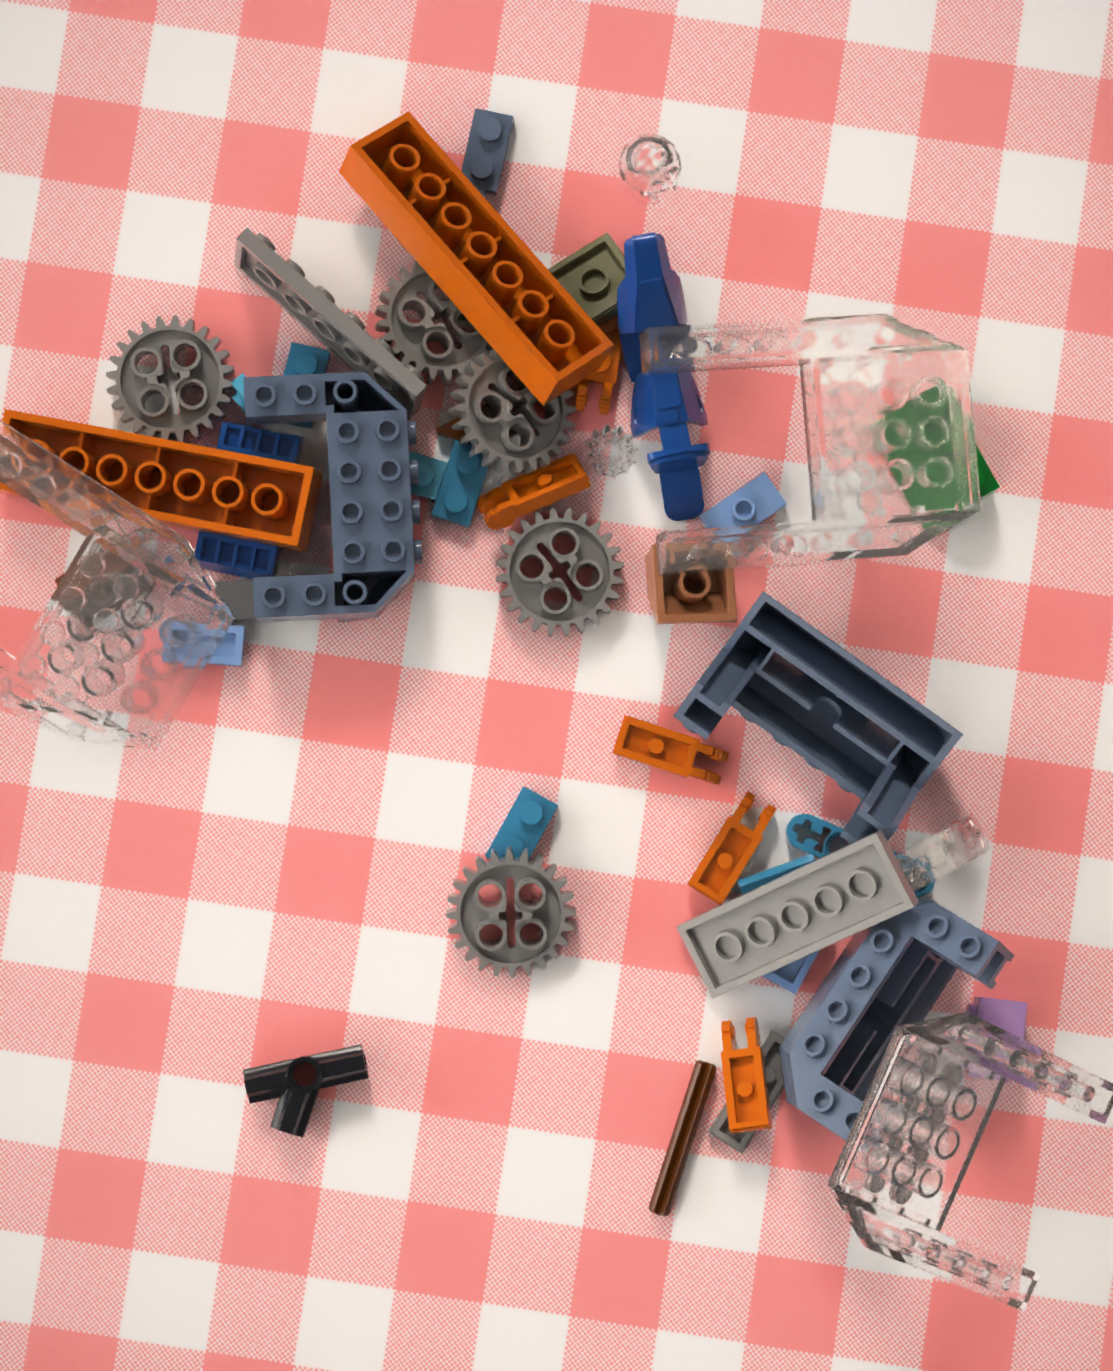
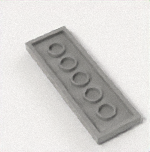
[234,227,427,420]
[676,829,919,999]

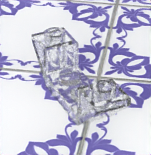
[895,813,992,892]

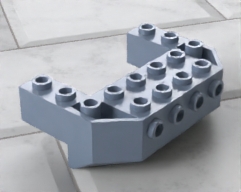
[243,372,423,623]

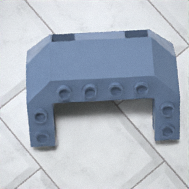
[673,591,963,844]
[779,899,1015,1163]

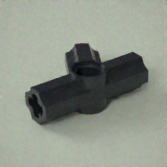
[243,1044,369,1137]

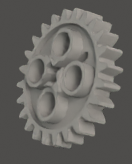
[374,261,493,386]
[106,315,235,443]
[449,349,577,475]
[495,508,624,637]
[446,846,576,978]

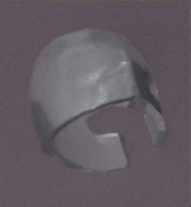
[618,134,682,204]

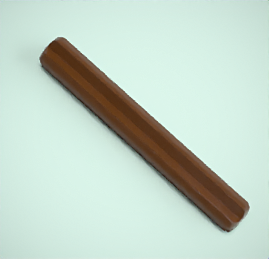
[649,1060,716,1216]

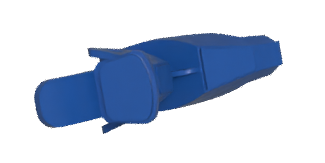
[617,232,710,521]

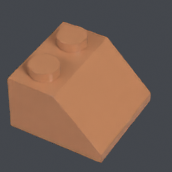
[645,543,737,625]

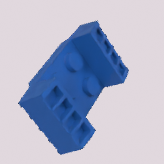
[194,421,304,579]

